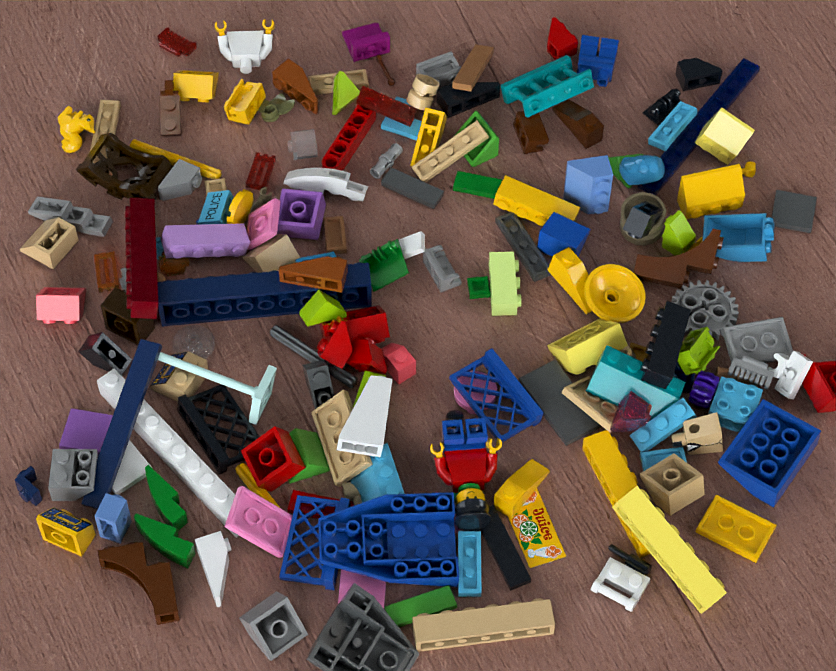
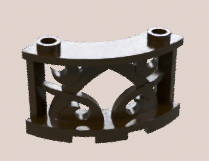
[76,133,173,200]

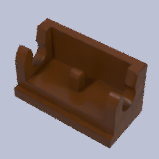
[513,111,549,155]

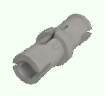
[370,143,403,179]

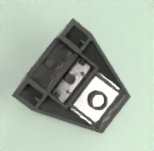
[306,583,419,671]

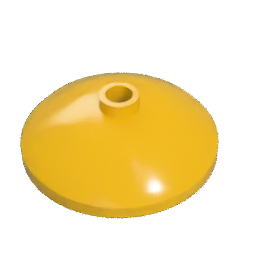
[584,264,646,323]

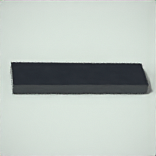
[480,505,531,591]

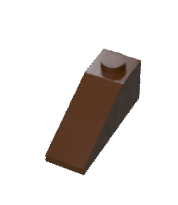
[552,99,604,149]

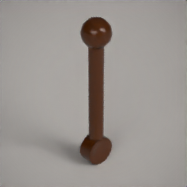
[376,54,395,86]

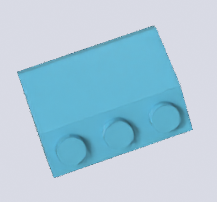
[350,443,405,503]

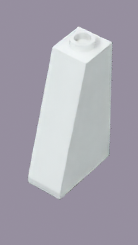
[337,375,392,457]

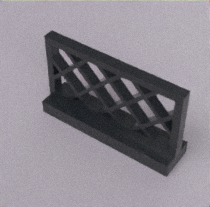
[177,384,259,475]

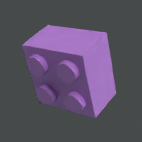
[277,189,326,240]

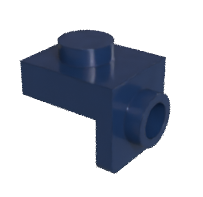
[15,466,42,506]

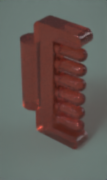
[158,27,197,57]

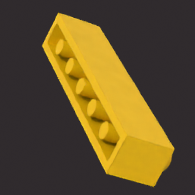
[582,430,651,558]

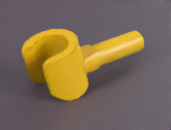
[741,161,756,178]

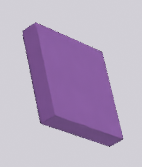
[59,408,113,456]

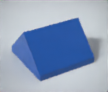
[537,212,591,257]

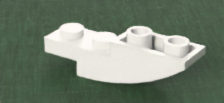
[283,168,368,202]

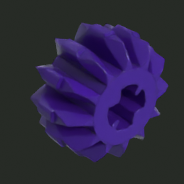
[689,371,720,409]

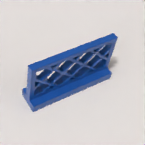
[449,348,544,443]
[279,495,351,590]

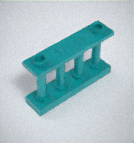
[500,55,594,118]

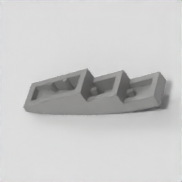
[28,197,113,237]

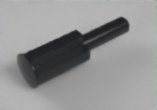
[608,544,652,576]

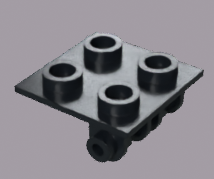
[642,89,698,126]

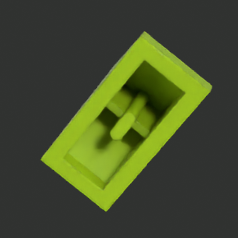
[332,71,361,115]
[299,290,347,327]

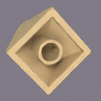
[243,234,300,273]

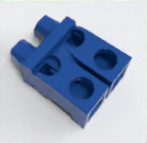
[577,35,619,87]

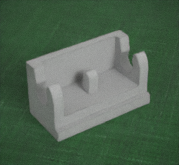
[423,245,461,292]

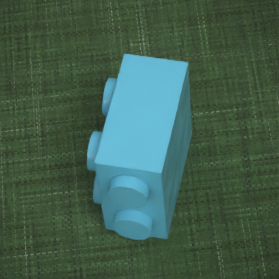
[709,376,763,432]

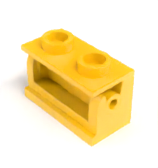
[224,79,266,125]

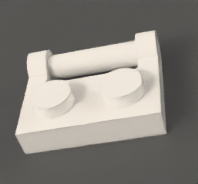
[591,557,651,612]

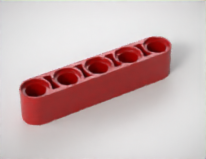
[322,98,377,171]

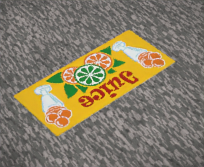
[508,488,566,568]

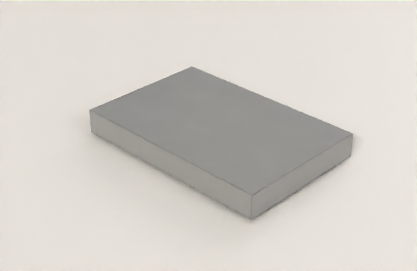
[721,317,793,369]

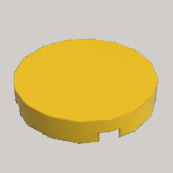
[226,189,254,224]

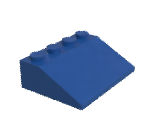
[718,399,821,507]

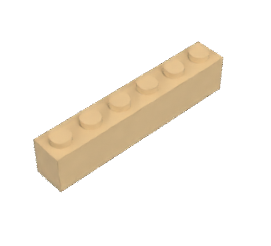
[412,598,555,652]

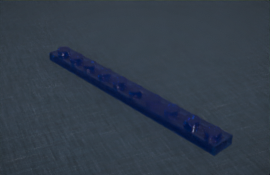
[638,58,760,196]

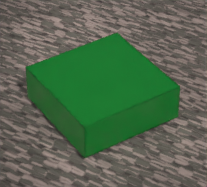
[467,276,491,299]

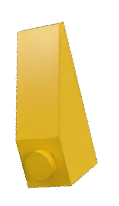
[410,108,447,166]
[547,247,592,314]
[494,459,550,519]

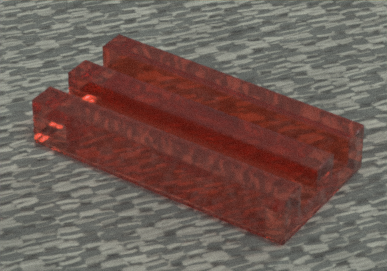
[246,152,276,190]

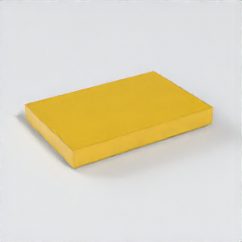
[695,495,777,563]

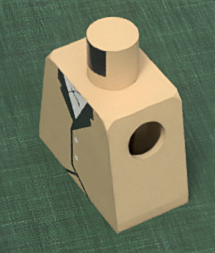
[671,412,723,455]

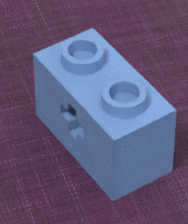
[95,493,132,544]

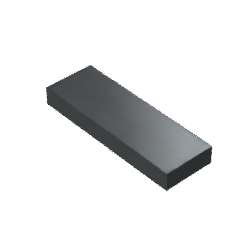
[381,167,444,209]

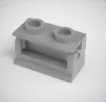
[416,51,461,89]

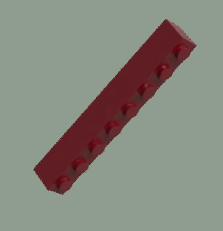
[125,198,158,319]

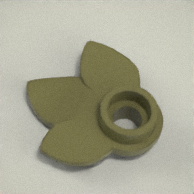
[258,93,295,122]

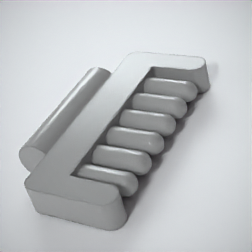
[728,355,774,389]

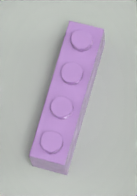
[160,223,250,259]

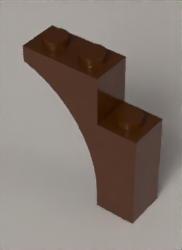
[633,229,724,289]
[97,542,180,625]

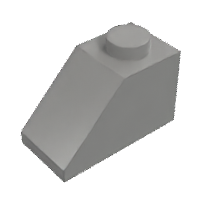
[158,159,202,201]

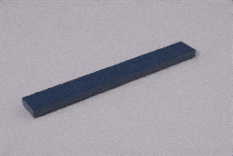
[81,339,163,510]

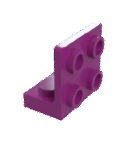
[342,23,390,62]

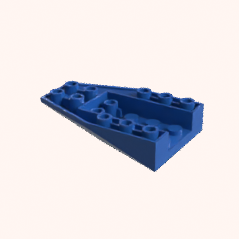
[318,492,459,587]

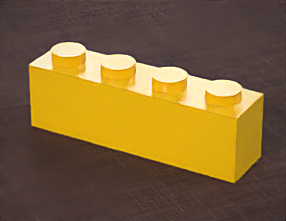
[493,175,580,226]

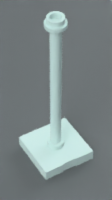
[158,352,277,425]

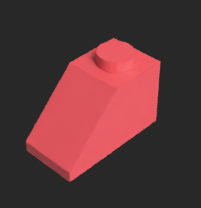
[381,343,416,385]

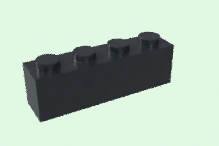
[640,301,691,389]

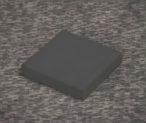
[771,190,817,233]

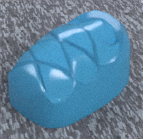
[619,155,665,185]

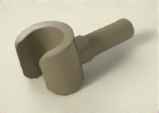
[250,187,272,213]

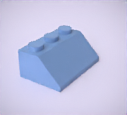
[563,155,613,215]

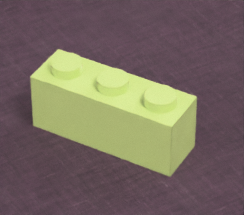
[488,252,521,316]

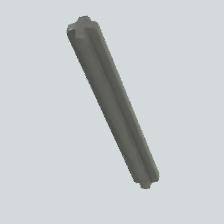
[270,325,358,388]

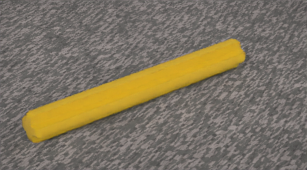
[130,139,221,180]

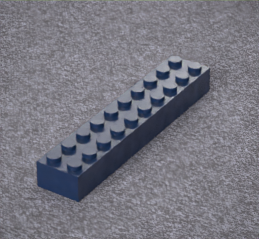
[158,262,372,327]

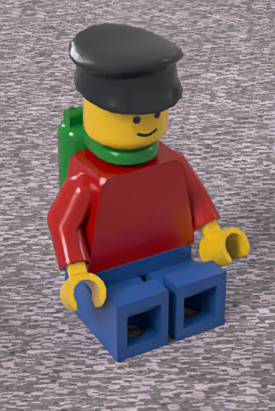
[430,418,502,531]

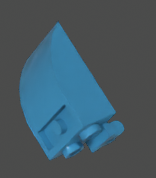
[703,213,775,262]

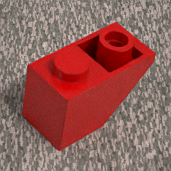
[547,17,578,60]
[317,316,353,369]

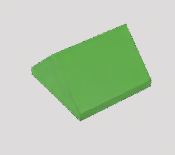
[453,110,499,167]
[288,428,330,484]

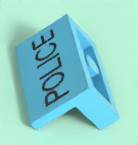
[198,190,234,225]

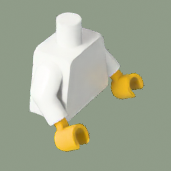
[215,19,275,74]

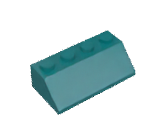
[586,345,686,421]

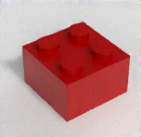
[241,426,306,492]

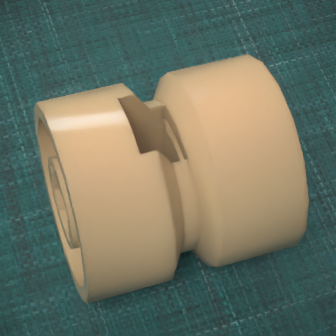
[406,74,440,111]

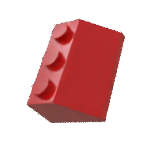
[319,305,390,345]

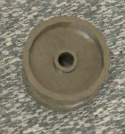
[620,192,666,246]

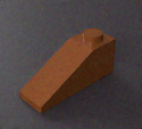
[279,256,348,293]

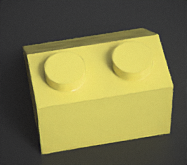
[695,108,755,165]

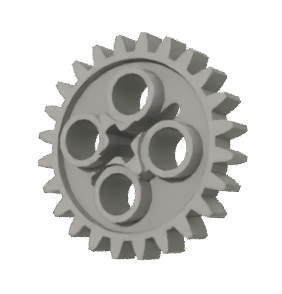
[671,280,739,340]

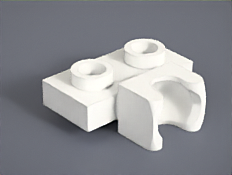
[767,351,813,400]

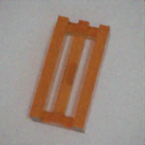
[94,251,120,293]

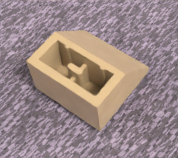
[20,217,79,269]

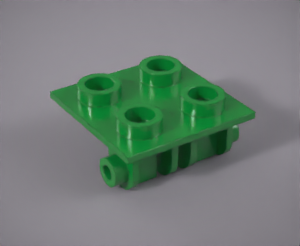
[359,239,409,292]

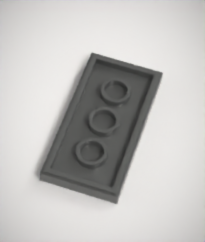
[519,360,602,446]

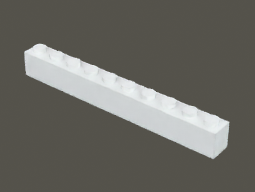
[97,368,239,538]

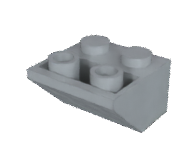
[48,449,98,501]

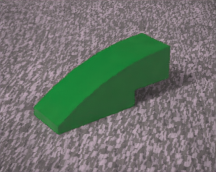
[145,465,188,531]
[134,513,196,569]

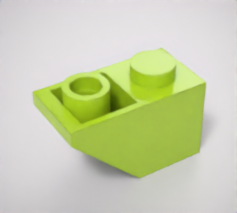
[661,210,696,256]

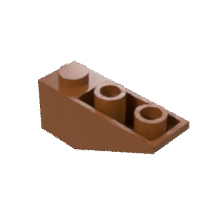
[272,58,318,114]

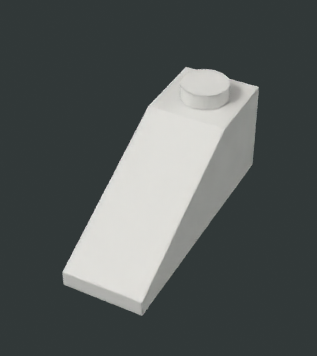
[195,531,231,607]

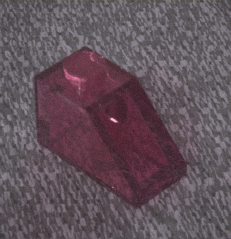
[610,391,652,432]

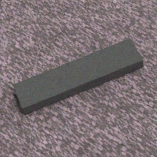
[495,212,551,282]

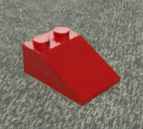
[802,361,836,413]

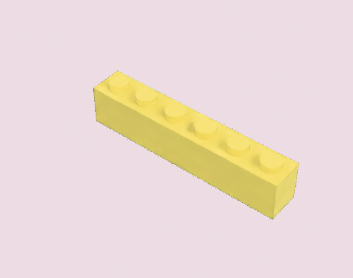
[612,486,727,614]

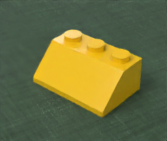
[677,164,745,219]

